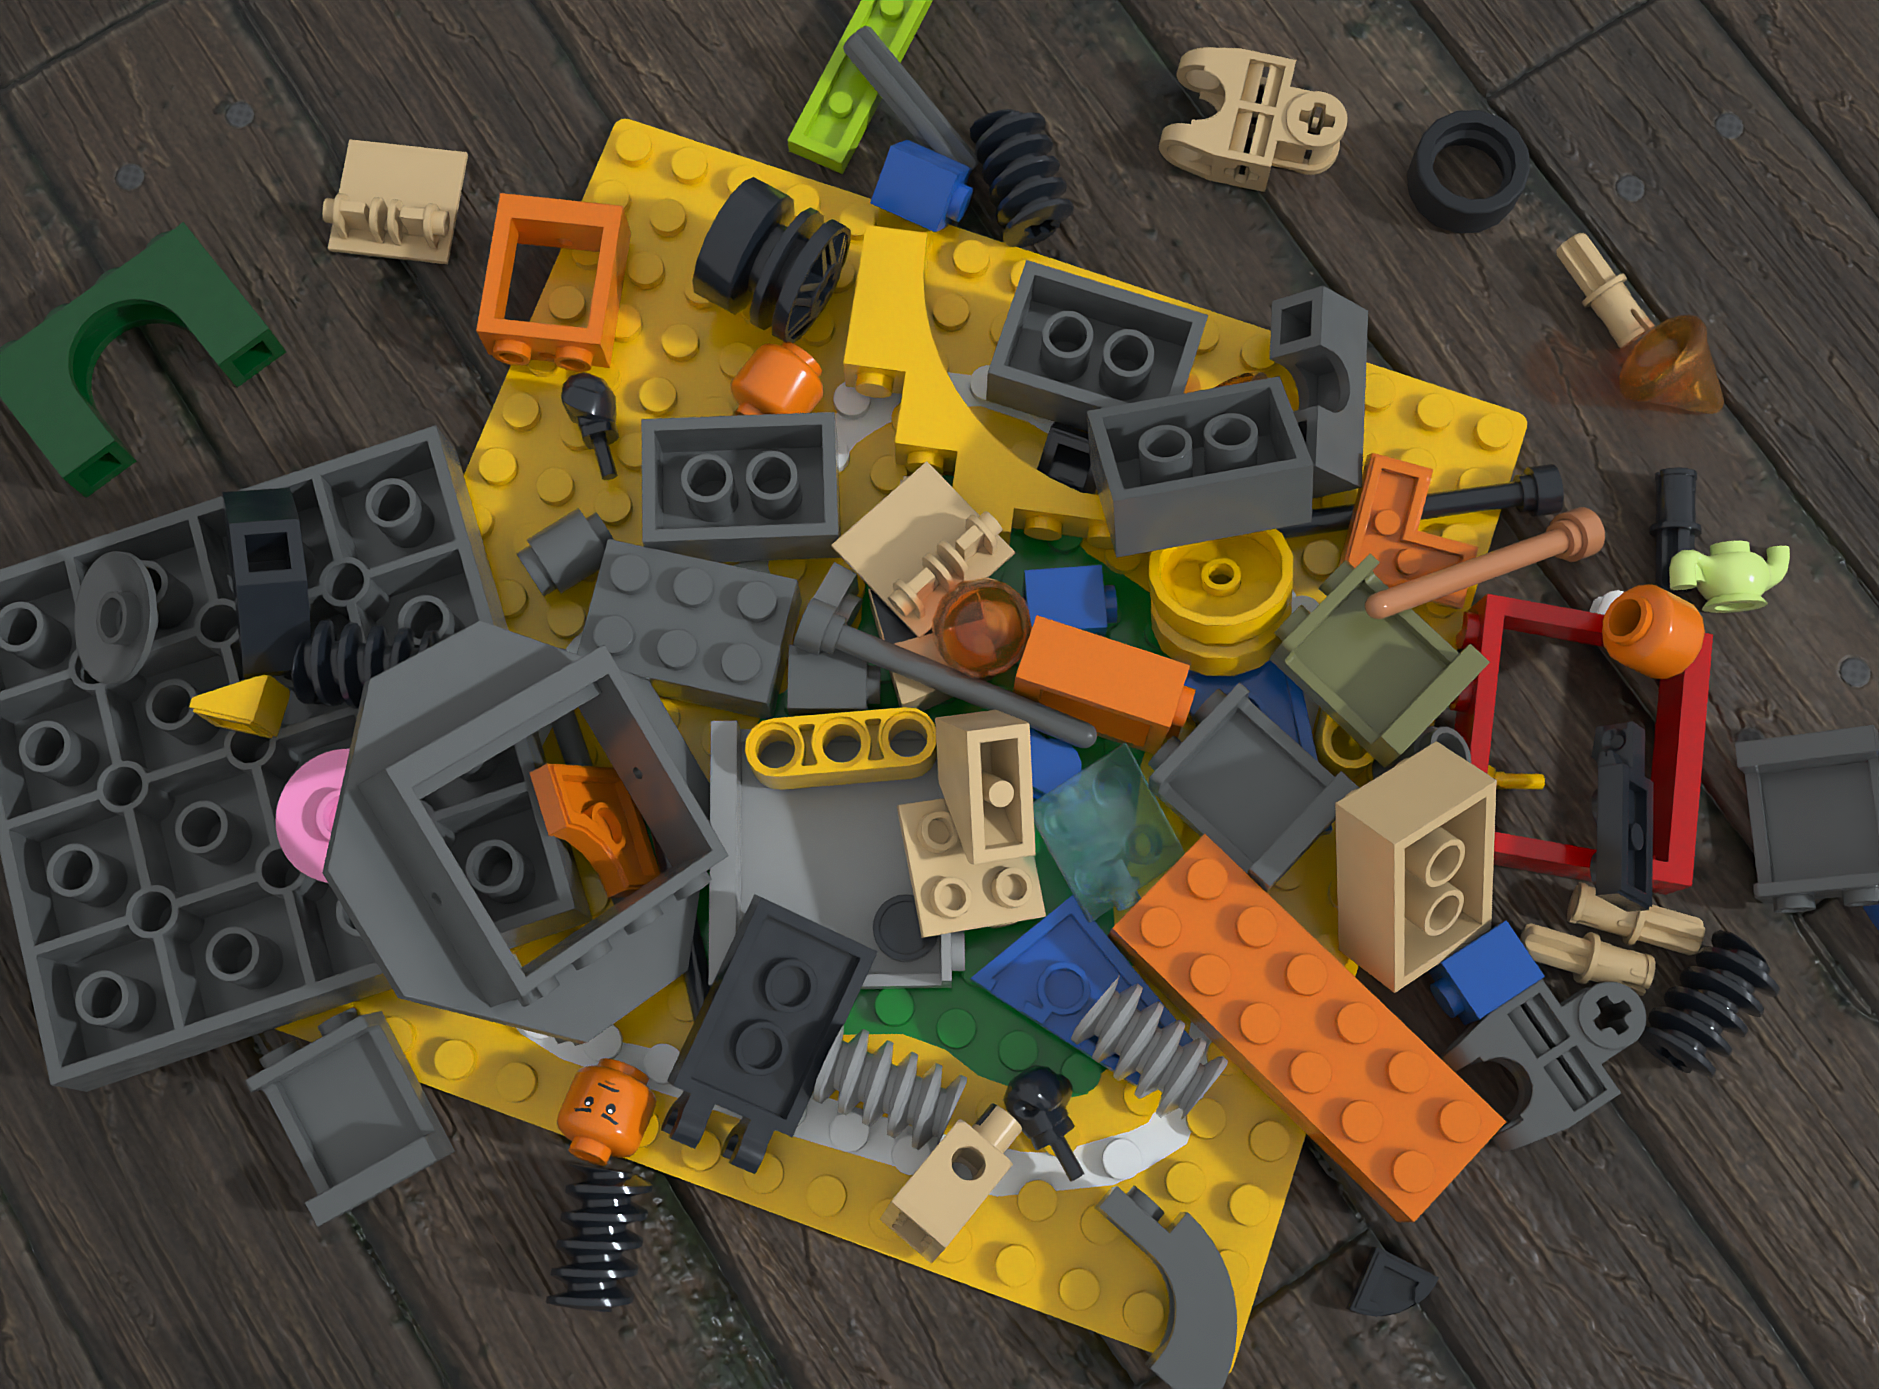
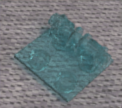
[1033,743,1185,923]

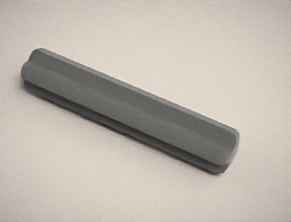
[843,26,979,172]

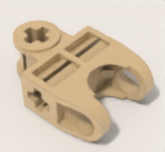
[1159,47,1347,192]

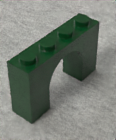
[0,222,287,498]

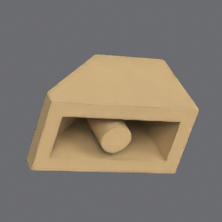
[935,710,1036,865]

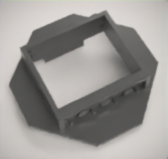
[322,620,729,1046]

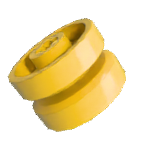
[1149,529,1293,676]

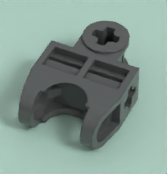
[1439,979,1646,1153]

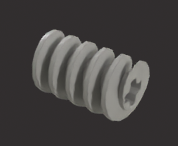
[1071,975,1228,1120]
[813,1025,967,1150]

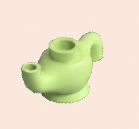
[1669,541,1790,613]

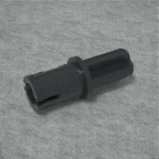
[1649,467,1702,595]

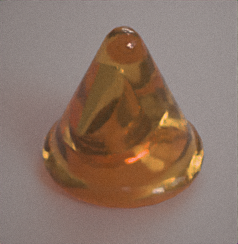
[1619,314,1724,414]

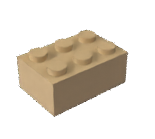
[1335,741,1497,993]

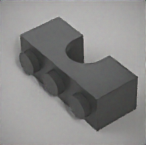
[1270,286,1368,499]

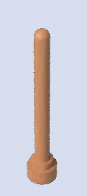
[1365,507,1605,619]

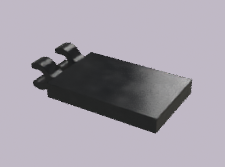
[661,894,878,1174]

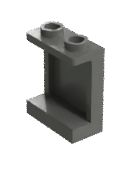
[1148,683,1360,893]
[1735,725,1879,913]
[245,1008,455,1227]

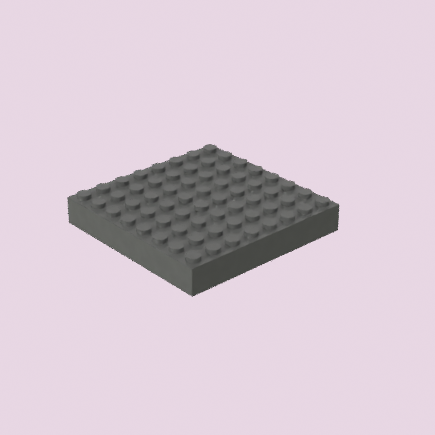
[0,425,593,1092]

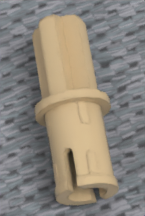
[1556,233,1655,349]
[1567,882,1705,955]
[1520,923,1655,996]

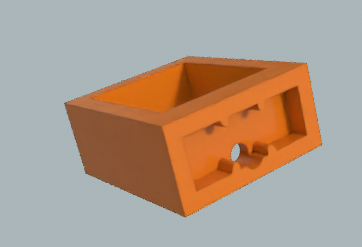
[476,193,631,372]
[1013,615,1196,755]

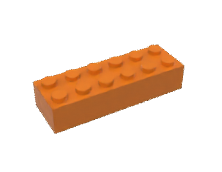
[1108,834,1507,1222]

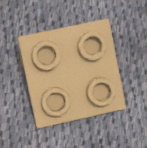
[323,139,468,264]
[831,461,1015,639]
[897,798,1046,938]

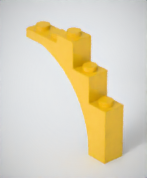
[843,225,1114,549]

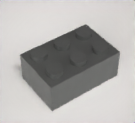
[986,260,1208,432]
[1087,376,1314,558]
[641,412,842,562]
[577,539,802,720]

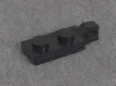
[1590,722,1654,912]

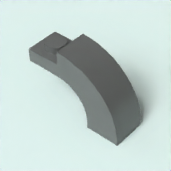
[1094,1185,1237,1389]

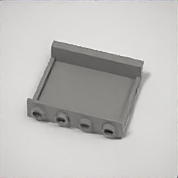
[709,720,965,989]

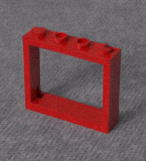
[1449,594,1713,895]

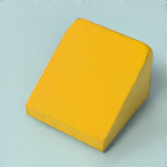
[189,675,290,739]

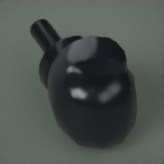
[561,372,619,480]
[1003,1065,1085,1182]

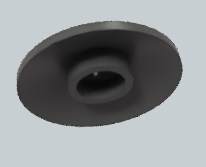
[74,551,158,685]

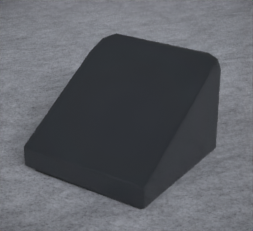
[1037,422,1097,494]

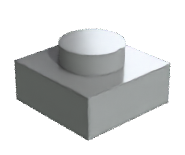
[802,562,863,626]

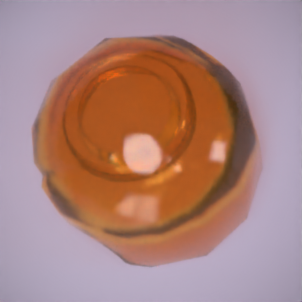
[932,577,1032,678]

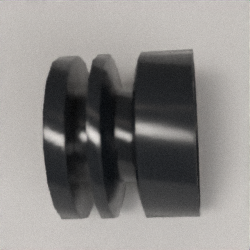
[692,177,851,343]

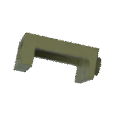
[1269,553,1490,768]

